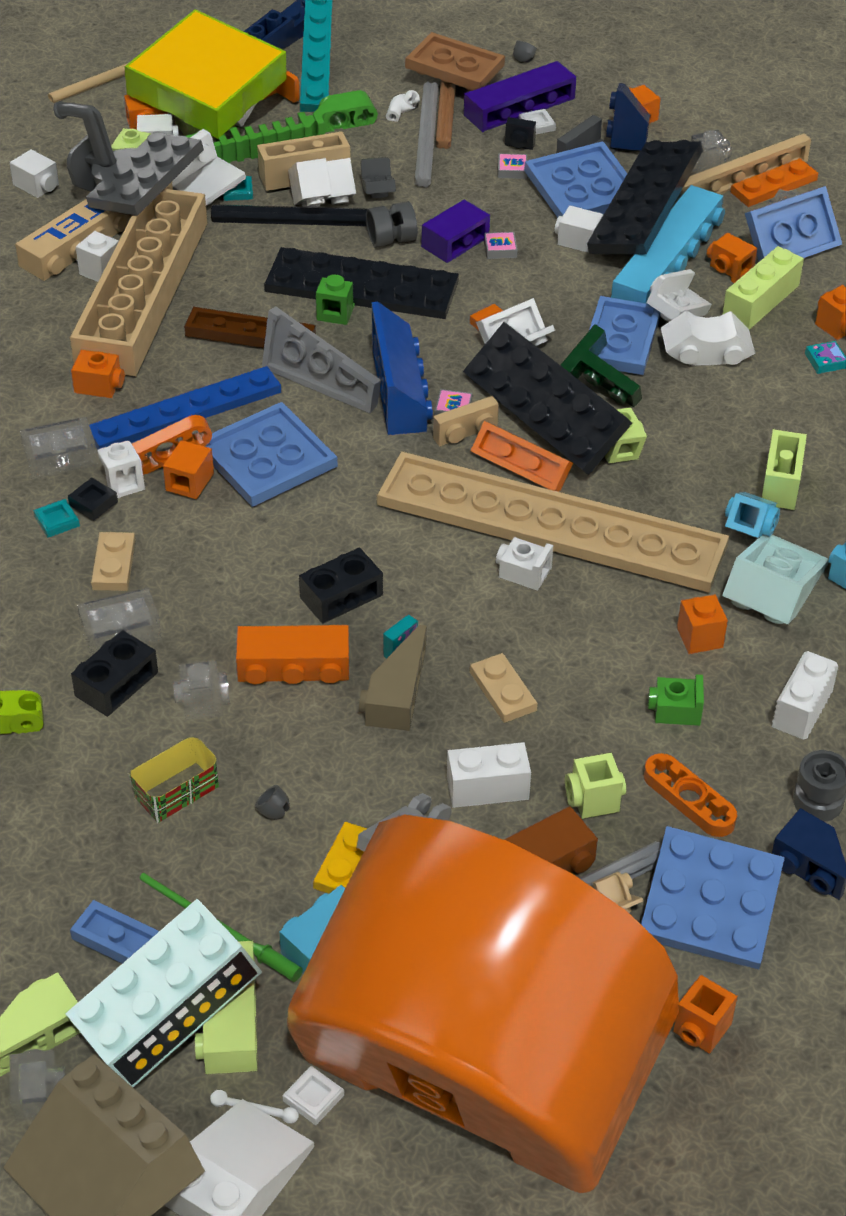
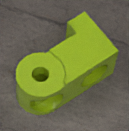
[0,690,44,734]

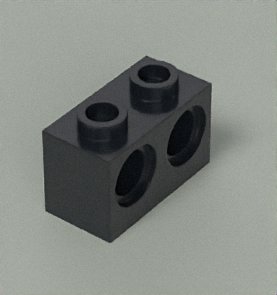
[299,547,383,624]
[71,630,158,717]

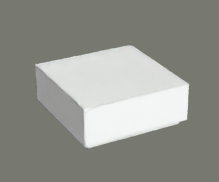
[519,109,556,134]
[282,1066,344,1125]

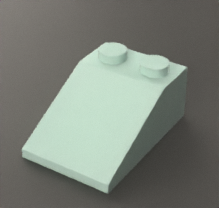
[722,535,829,624]

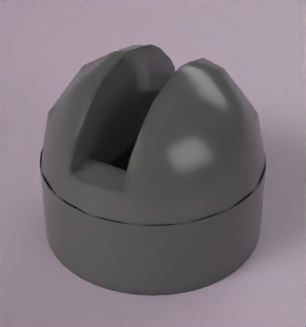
[513,41,537,62]
[255,785,290,820]

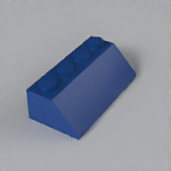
[371,302,433,435]

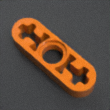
[132,415,212,475]
[644,753,737,837]

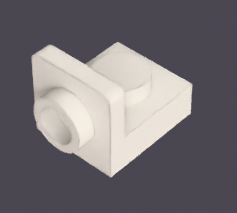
[98,441,145,498]

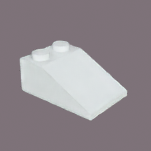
[165,1099,314,1216]

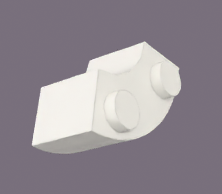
[661,310,755,366]

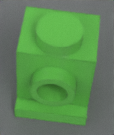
[316,275,355,325]
[648,674,704,726]

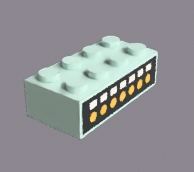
[65,899,262,1087]

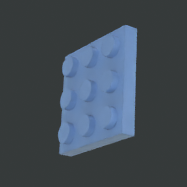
[524,141,627,218]
[205,402,338,507]
[641,826,785,969]

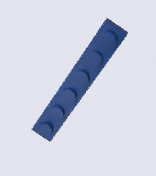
[86,366,281,450]

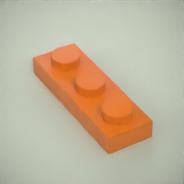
[730,158,818,207]
[470,421,573,492]

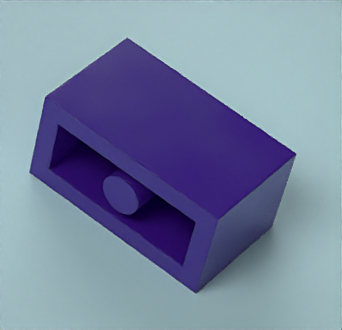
[421,199,490,263]

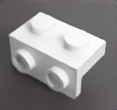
[646,269,712,322]
[476,298,555,346]

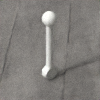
[210,1090,299,1123]

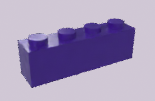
[464,61,577,132]

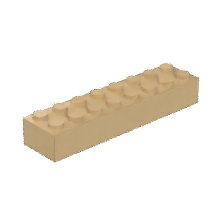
[70,189,207,377]

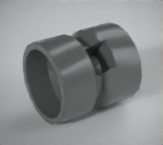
[366,201,418,248]
[793,750,846,822]

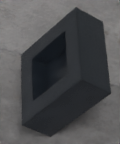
[505,117,536,150]
[68,478,118,521]

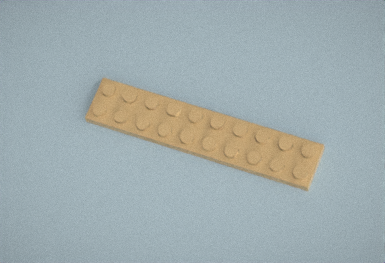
[377,451,729,593]

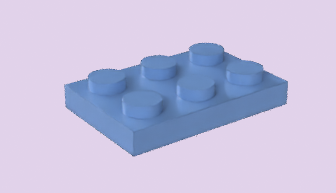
[745,186,842,262]
[589,296,661,375]

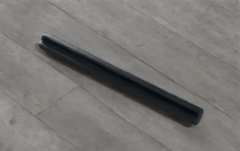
[211,205,367,226]

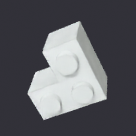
[288,158,356,207]

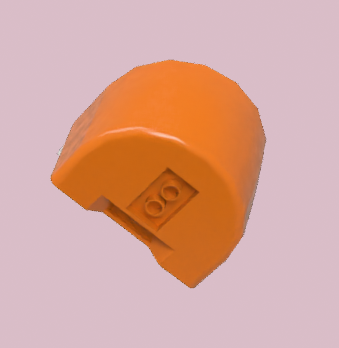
[287,814,679,1193]

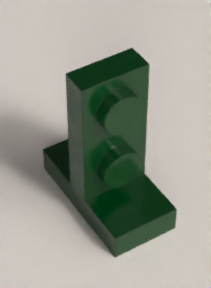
[560,324,642,407]

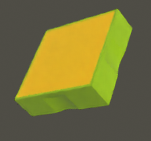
[124,9,287,139]

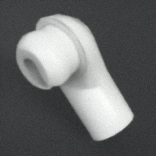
[386,90,420,122]

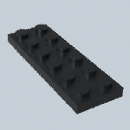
[587,140,703,254]
[264,247,459,319]
[463,322,632,475]

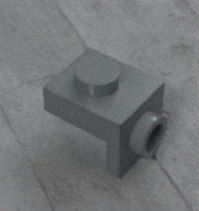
[360,157,396,198]

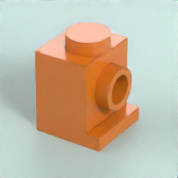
[706,233,757,283]

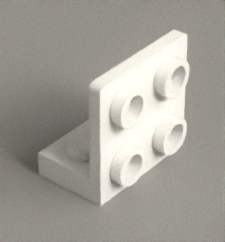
[172,129,246,205]

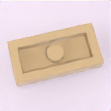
[433,396,499,446]
[91,532,135,591]
[470,653,538,723]

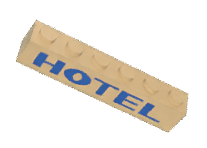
[15,182,173,281]

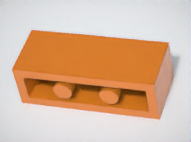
[236,625,349,684]

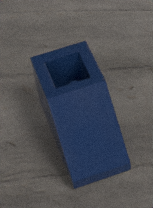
[606,83,650,151]
[772,808,846,900]

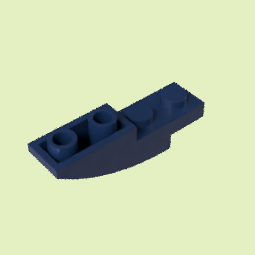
[243,0,305,49]

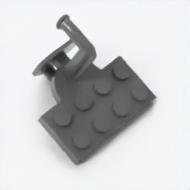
[53,101,204,216]

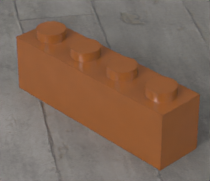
[504,806,598,873]

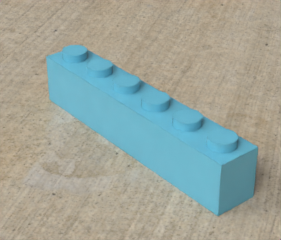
[611,185,725,304]

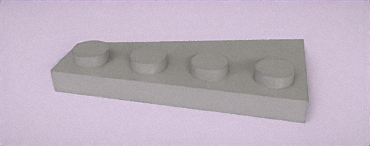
[262,306,381,413]

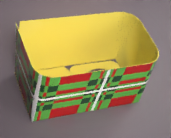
[128,737,219,823]

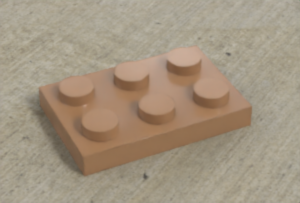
[405,32,505,91]

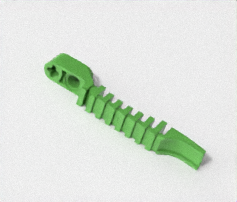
[186,90,378,164]

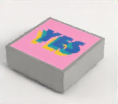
[498,153,527,179]
[484,232,518,259]
[435,389,473,415]

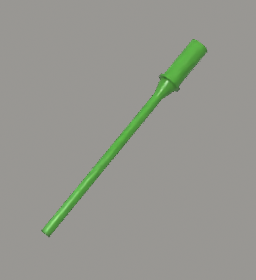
[139,873,303,982]

